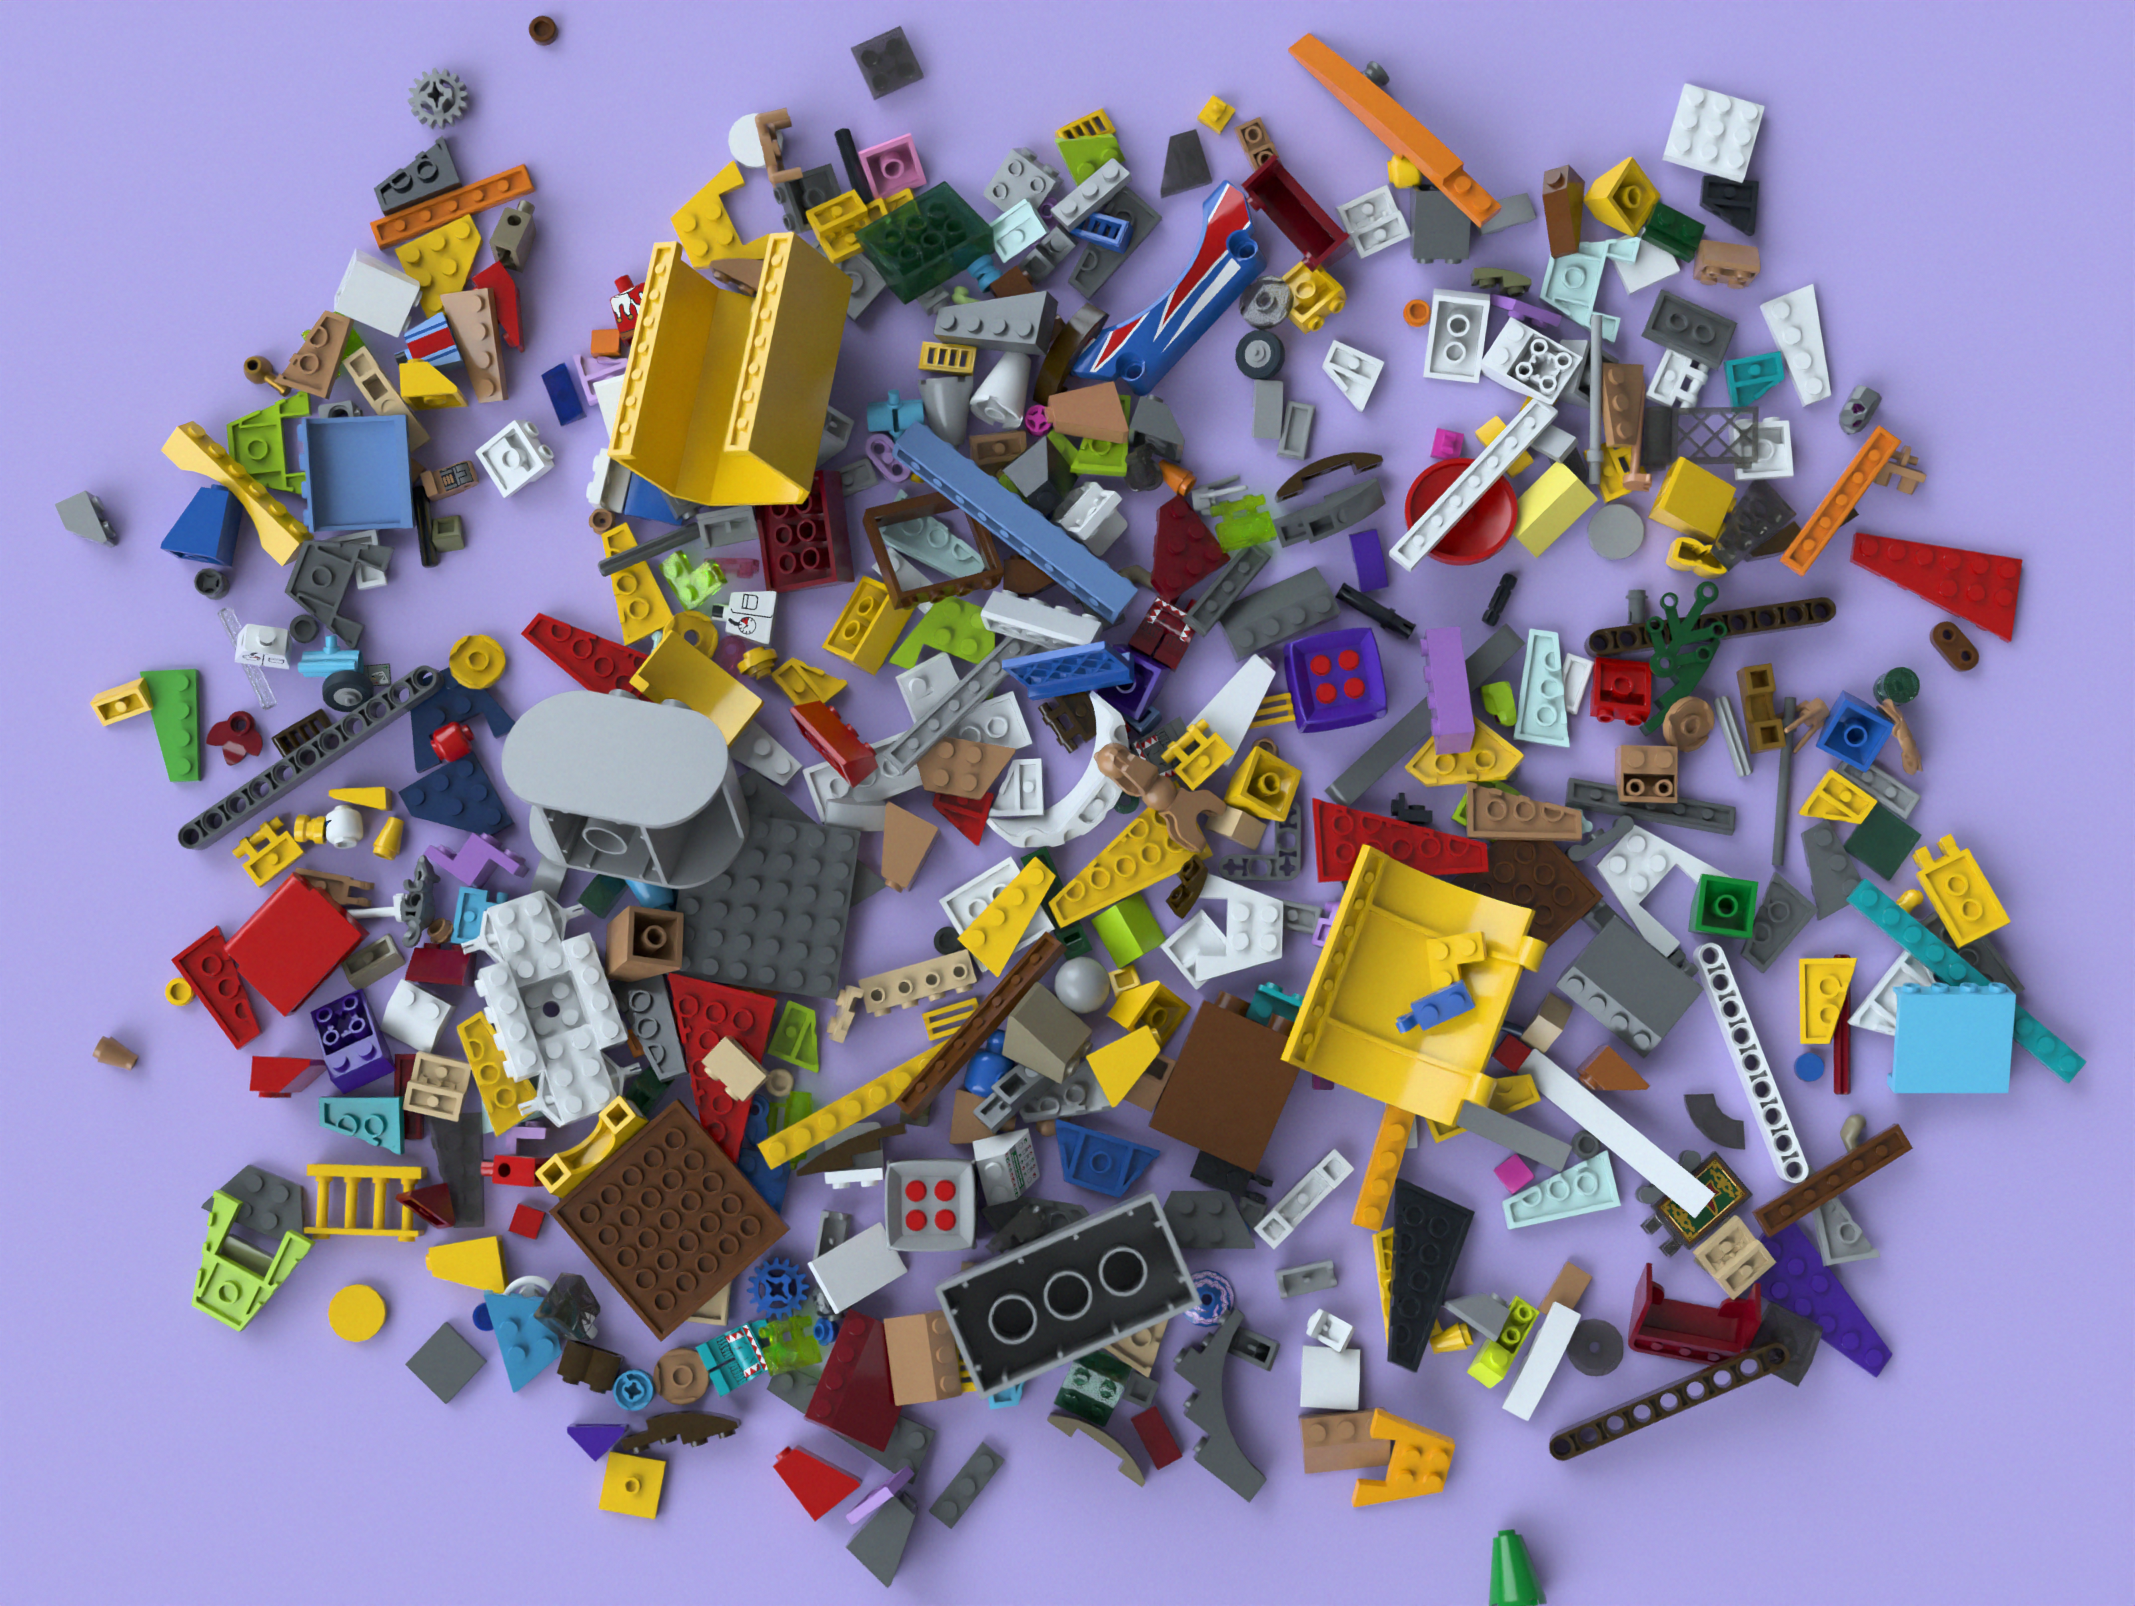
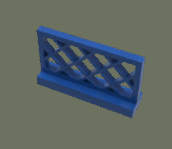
[1002,641,1134,701]

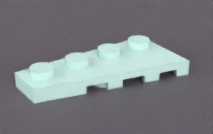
[1513,629,1570,748]
[1502,1150,1621,1230]

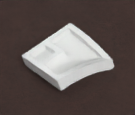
[895,652,960,724]
[1160,908,1226,990]

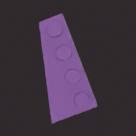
[1420,626,1475,755]

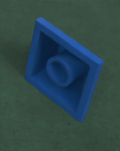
[1816,690,1896,773]

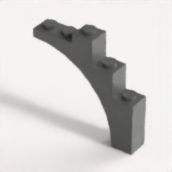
[1173,1307,1267,1503]

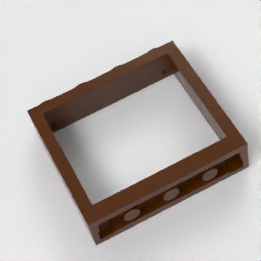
[862,491,1004,610]

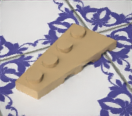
[1103,1264,1187,1378]

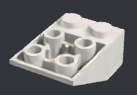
[1481,317,1583,405]

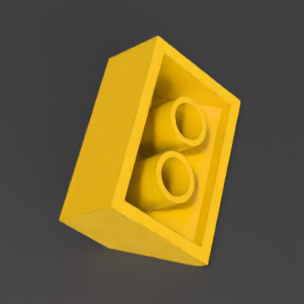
[822,575,914,676]

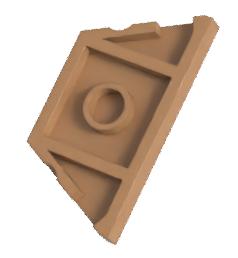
[917,736,1016,801]

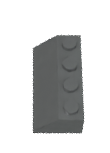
[1218,567,1341,663]

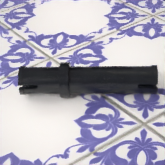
[1335,582,1416,640]

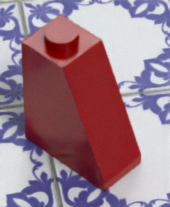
[773,1445,862,1521]

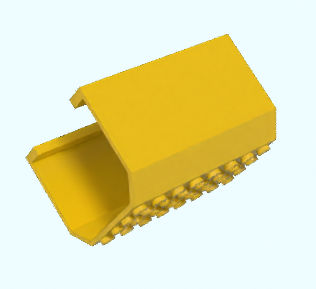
[607,232,853,506]

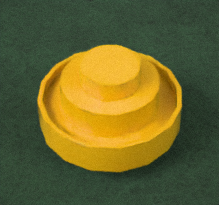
[737,646,779,680]

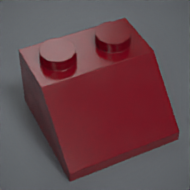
[405,943,477,987]

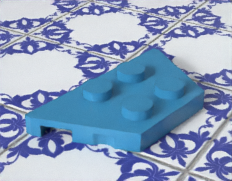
[483,1289,562,1393]

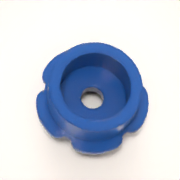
[813,1317,839,1346]

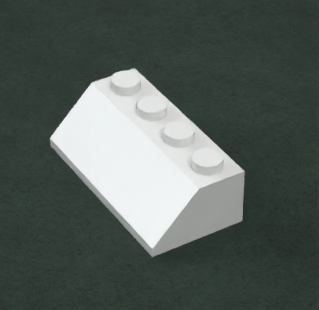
[980,590,1103,650]

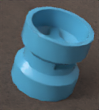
[967,254,1003,293]

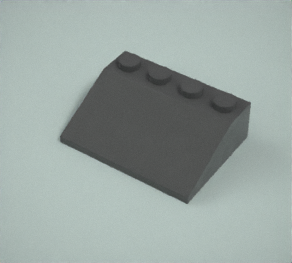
[1556,915,1704,1058]

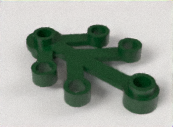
[1645,581,1727,678]

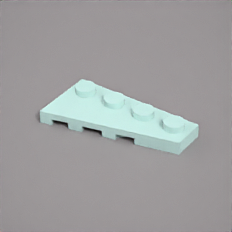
[879,489,985,579]

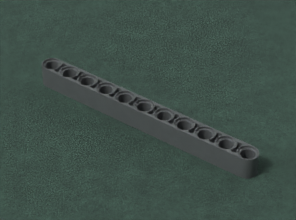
[178,665,444,850]

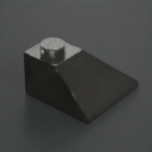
[1748,1301,1823,1387]

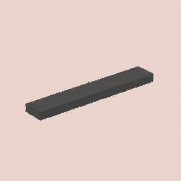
[1565,778,1736,836]

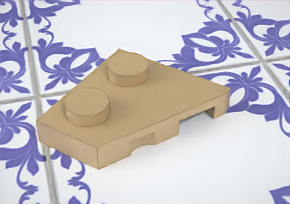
[826,984,864,1043]

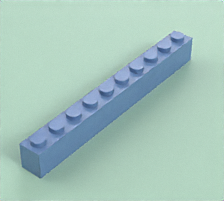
[891,420,1138,625]

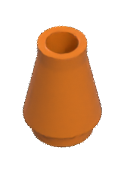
[1154,459,1197,496]

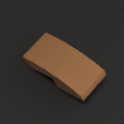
[1233,117,1281,172]

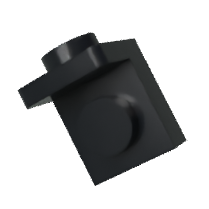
[1391,793,1433,825]

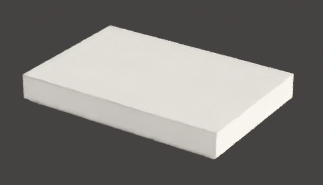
[808,1222,908,1314]

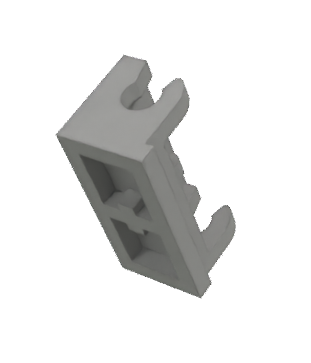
[696,505,759,549]
[813,1210,852,1260]
[1274,1258,1337,1299]

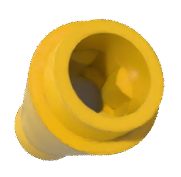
[372,817,405,861]
[1429,1322,1474,1354]

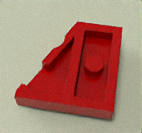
[932,792,994,846]

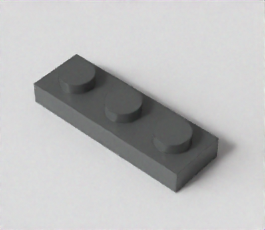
[929,1442,1005,1529]

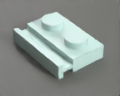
[982,197,1050,263]

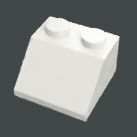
[380,979,458,1053]

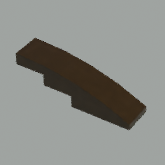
[1744,508,1859,562]
[796,1122,908,1177]

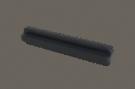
[834,128,873,205]
[413,486,438,568]

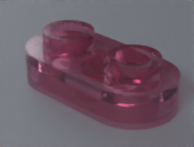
[703,558,760,579]
[712,636,747,680]

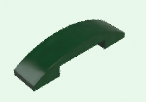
[1020,847,1093,961]

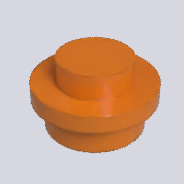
[1403,299,1431,327]

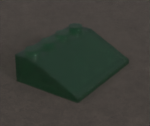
[854,181,995,305]

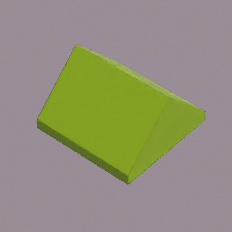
[1091,892,1167,969]

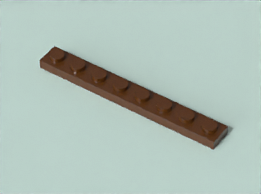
[894,931,1067,1120]

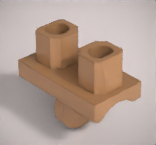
[1873,445,1927,495]

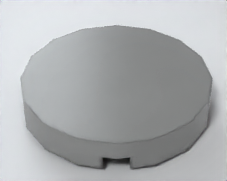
[1587,504,1644,560]

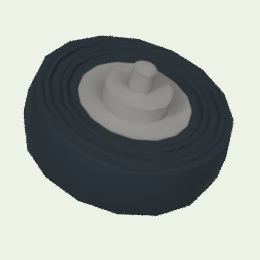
[1235,330,1285,380]
[322,671,374,712]

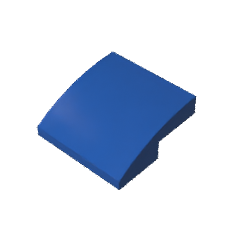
[623,471,683,526]

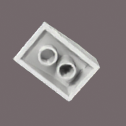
[1423,288,1490,383]

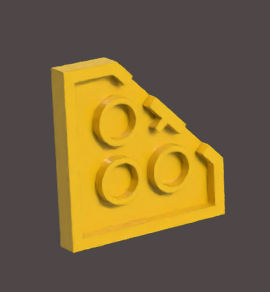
[394,214,483,319]
[1405,715,1525,787]

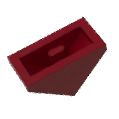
[395,1182,455,1229]

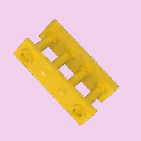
[304,1163,427,1242]

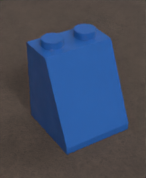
[160,484,244,567]

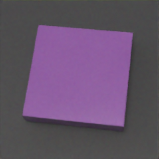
[845,1465,914,1525]

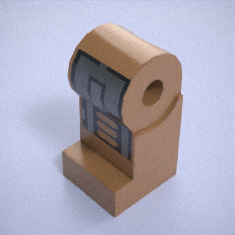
[420,461,479,502]

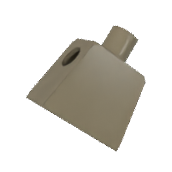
[489,200,537,273]

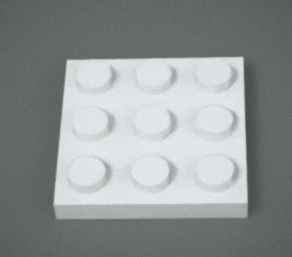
[1662,83,1765,183]
[939,856,1055,973]

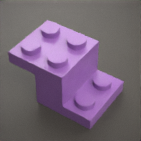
[423,832,529,889]

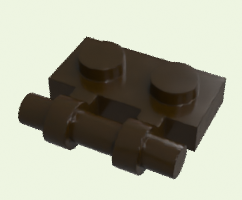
[1038,691,1097,754]

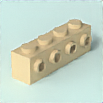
[858,949,978,1017]

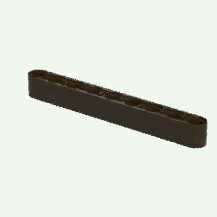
[1584,597,1836,658]
[1549,1340,1790,1461]

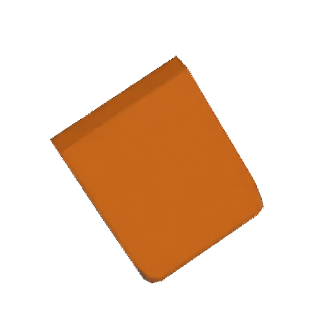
[591,329,621,358]

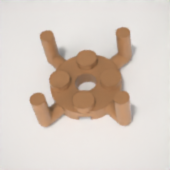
[755,108,803,189]

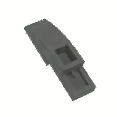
[1273,478,1386,548]
[973,1064,1056,1134]

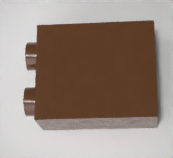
[1148,990,1300,1173]

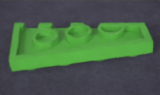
[140,669,201,783]

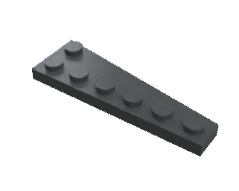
[767,1362,936,1485]

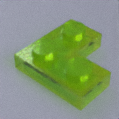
[658,550,728,611]

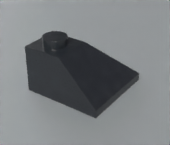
[1002,434,1079,517]

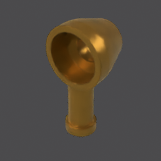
[243,355,292,397]

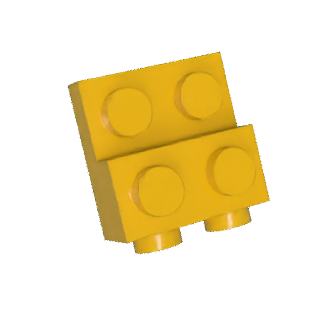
[1266,261,1347,335]

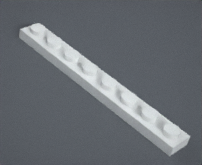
[1389,398,1559,573]

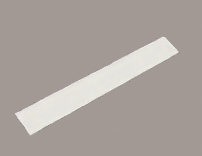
[1517,1048,1715,1218]

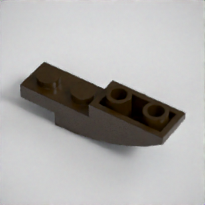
[621,1410,741,1454]

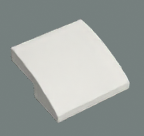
[1335,185,1411,259]
[1300,1345,1360,1410]

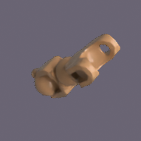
[1094,743,1227,853]

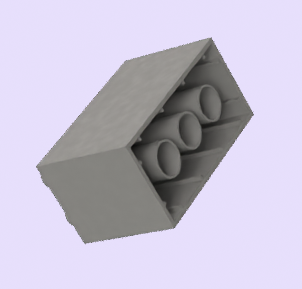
[934,1190,1202,1400]

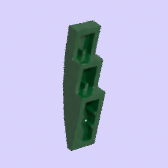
[1639,640,1721,736]

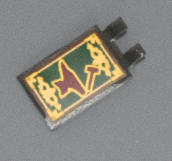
[1639,1151,1753,1257]

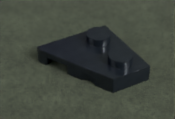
[1699,176,1759,236]

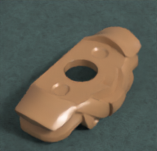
[1876,699,1923,775]

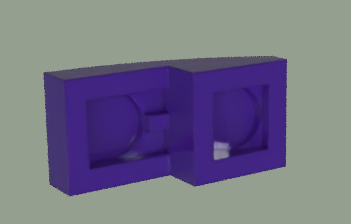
[1348,529,1389,593]

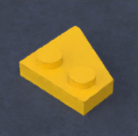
[770,657,848,706]
[1798,768,1878,824]

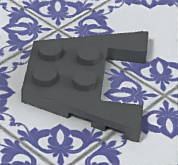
[285,539,395,649]

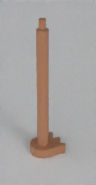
[1623,376,1652,492]

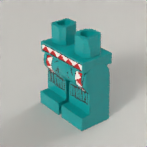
[696,1318,785,1397]

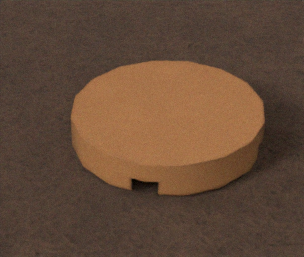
[1663,696,1714,752]
[653,1347,711,1405]

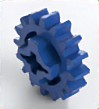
[747,1257,810,1320]

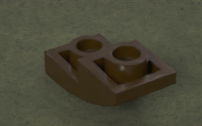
[1166,854,1209,920]

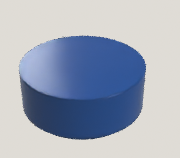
[1794,1053,1824,1082]

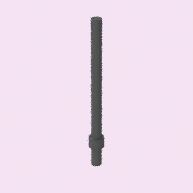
[1772,697,1797,866]

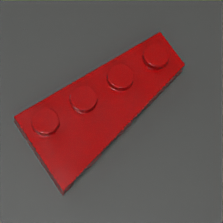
[171,925,263,1050]

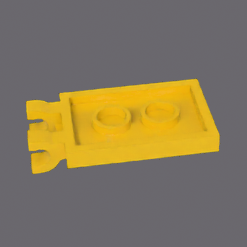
[1912,833,2011,949]

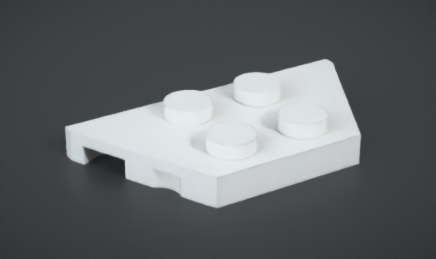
[1847,950,1937,1036]

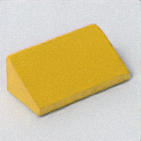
[90,677,154,726]

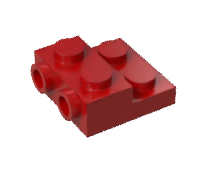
[1590,657,1651,726]

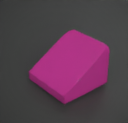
[1493,1153,1535,1194]

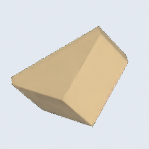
[1204,806,1267,851]
[1519,992,1573,1054]

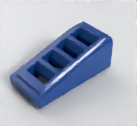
[1069,212,1134,254]

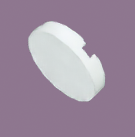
[728,113,784,169]

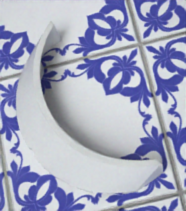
[986,690,1130,848]

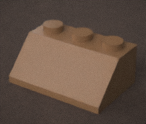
[883,1309,962,1406]
[1298,1407,1390,1474]

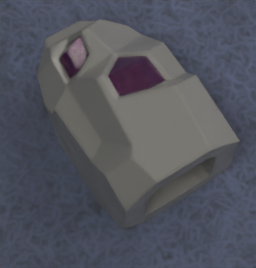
[1839,385,1882,434]

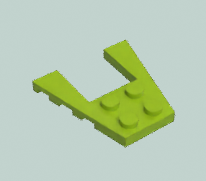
[191,1189,316,1332]

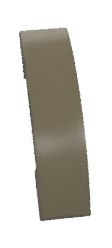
[1047,1413,1145,1487]

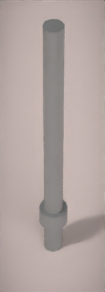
[1586,315,1604,485]

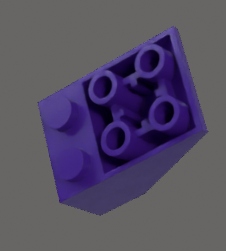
[310,988,396,1095]

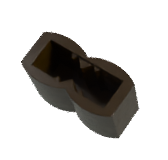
[557,1339,625,1394]

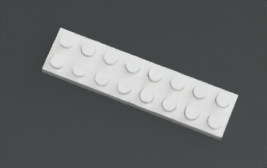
[802,691,1033,823]

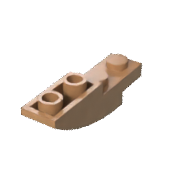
[709,258,764,297]

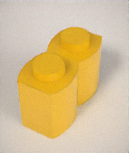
[1665,537,1731,579]

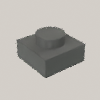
[1122,1371,1159,1410]

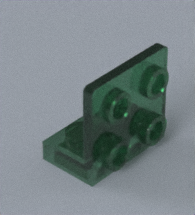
[1054,1350,1132,1427]

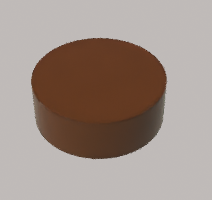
[529,16,558,46]

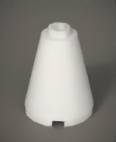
[969,352,1031,429]

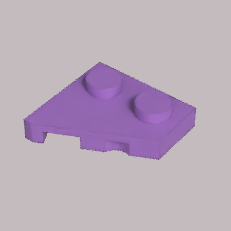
[1490,293,1562,329]

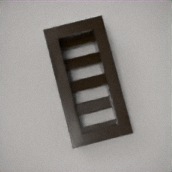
[271,708,333,758]

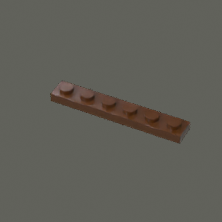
[1752,1123,1913,1237]

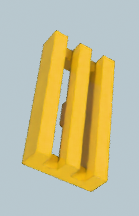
[1248,693,1295,730]
[922,998,979,1041]

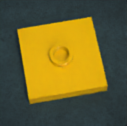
[598,1450,667,1519]

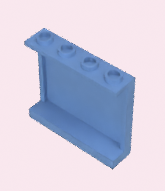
[297,415,415,532]

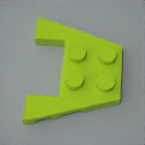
[226,391,312,495]
[888,596,995,700]

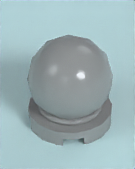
[1054,957,1111,1014]

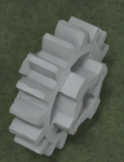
[408,68,470,130]

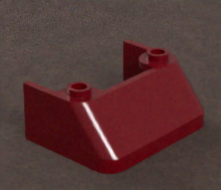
[1241,154,1356,273]
[1628,1263,1762,1366]

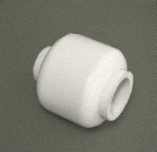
[325,805,363,849]

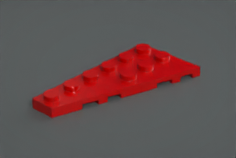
[1850,532,2023,643]
[521,613,655,703]

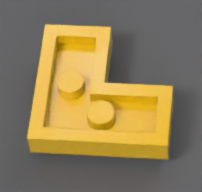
[1426,931,1488,992]

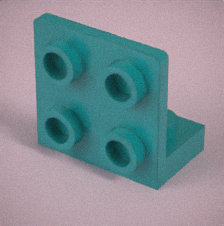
[1246,982,1304,1026]

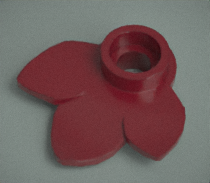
[206,711,263,766]

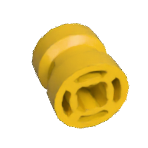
[294,814,327,845]

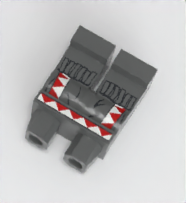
[1129,717,1197,781]

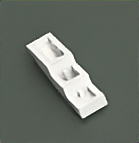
[1501,1302,1581,1421]

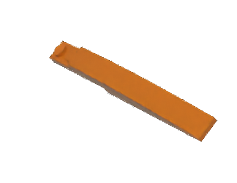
[1288,33,1502,228]

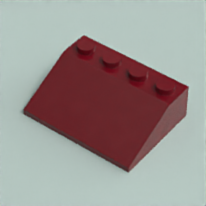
[755,470,855,594]
[804,1309,903,1453]

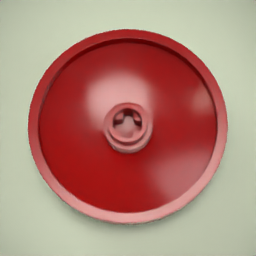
[1404,458,1518,566]

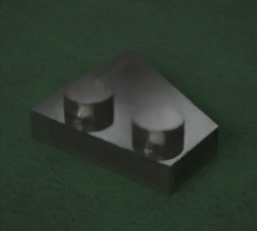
[1160,129,1212,198]

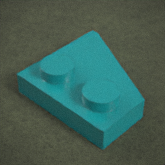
[1723,351,1785,415]

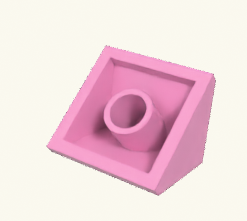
[858,133,927,200]

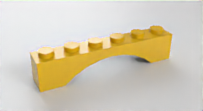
[161,421,314,566]

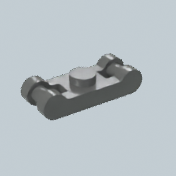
[1565,815,1634,863]
[1635,1150,1701,1204]

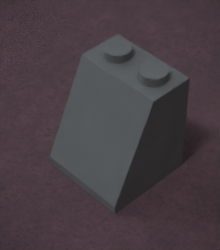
[1410,184,1471,264]
[846,1490,918,1588]

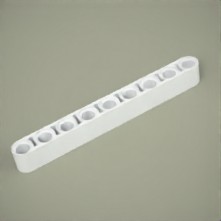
[1693,943,1809,1183]

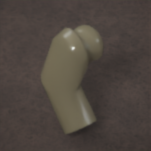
[1117,565,1153,590]
[1840,1114,1866,1152]

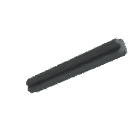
[598,522,701,577]

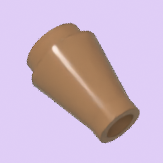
[92,1036,139,1071]

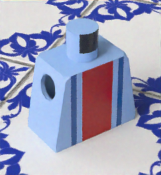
[394,312,466,373]

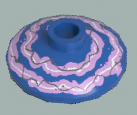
[1183,1270,1235,1327]

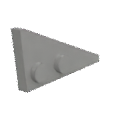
[1806,1165,1880,1266]

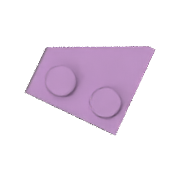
[573,354,628,406]

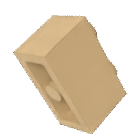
[701,1035,771,1101]

